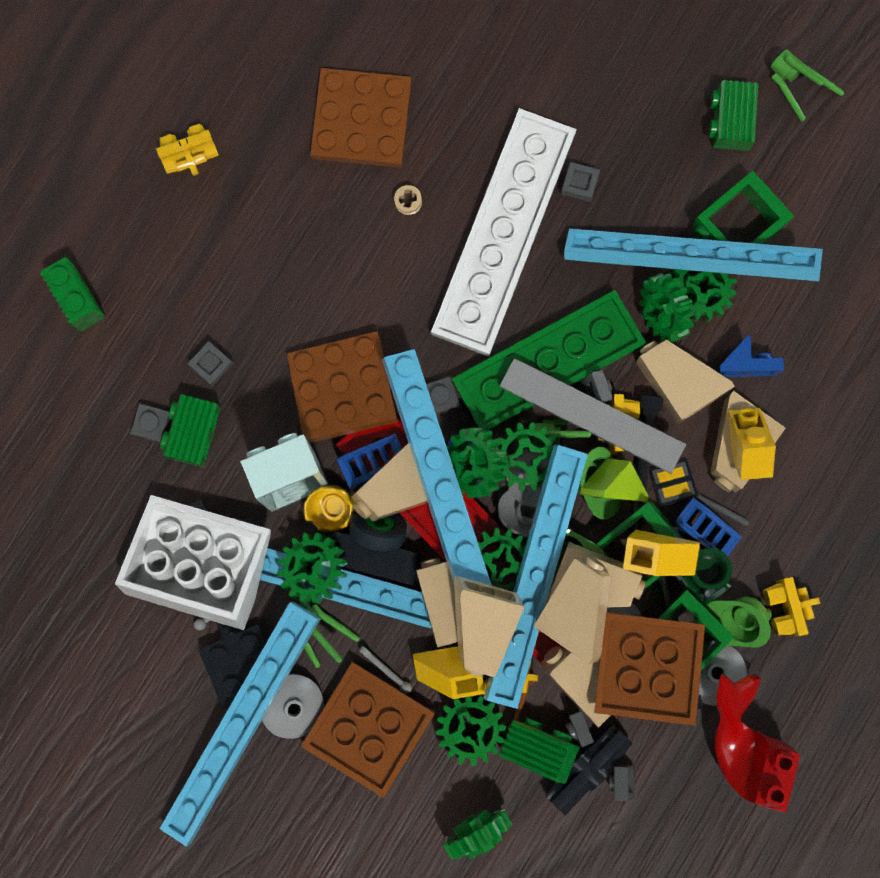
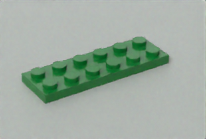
[451,290,646,431]

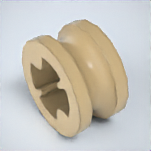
[394,185,422,215]

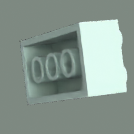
[240,433,328,512]

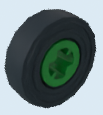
[349,512,407,552]

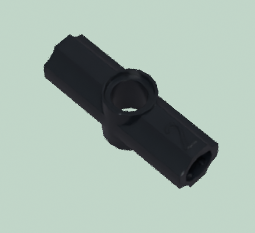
[545,724,632,816]

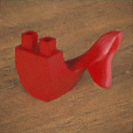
[714,674,800,812]

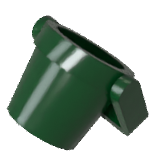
[676,548,732,606]

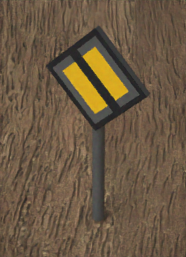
[649,458,749,526]

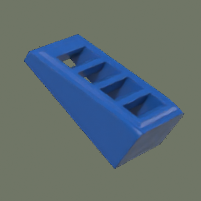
[337,434,402,490]
[672,497,742,556]

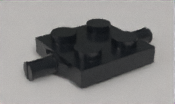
[198,622,266,710]

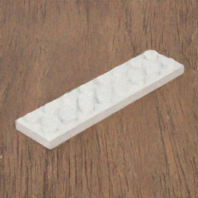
[431,108,577,356]

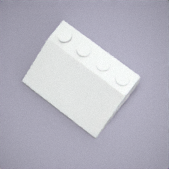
[115,495,271,630]

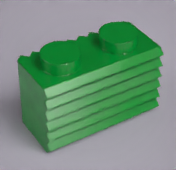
[708,80,758,151]
[40,257,105,332]
[160,394,221,468]
[499,717,580,784]

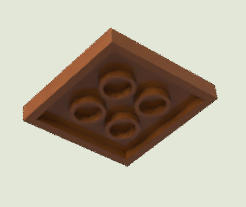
[310,68,412,168]
[287,331,398,443]
[594,613,705,726]
[301,662,435,798]

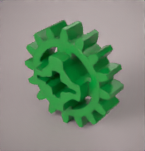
[672,269,737,323]
[639,273,695,343]
[497,422,556,492]
[446,427,508,498]
[477,528,526,592]
[277,533,348,604]
[436,695,506,766]
[443,809,513,860]

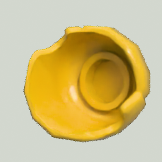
[304,484,354,532]

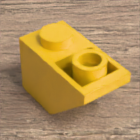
[728,408,776,480]
[623,530,700,576]
[413,646,485,699]

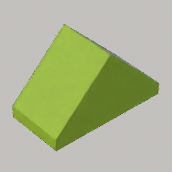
[580,458,648,502]

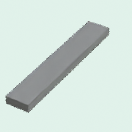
[500,358,686,474]

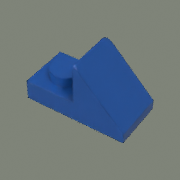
[715,334,784,377]

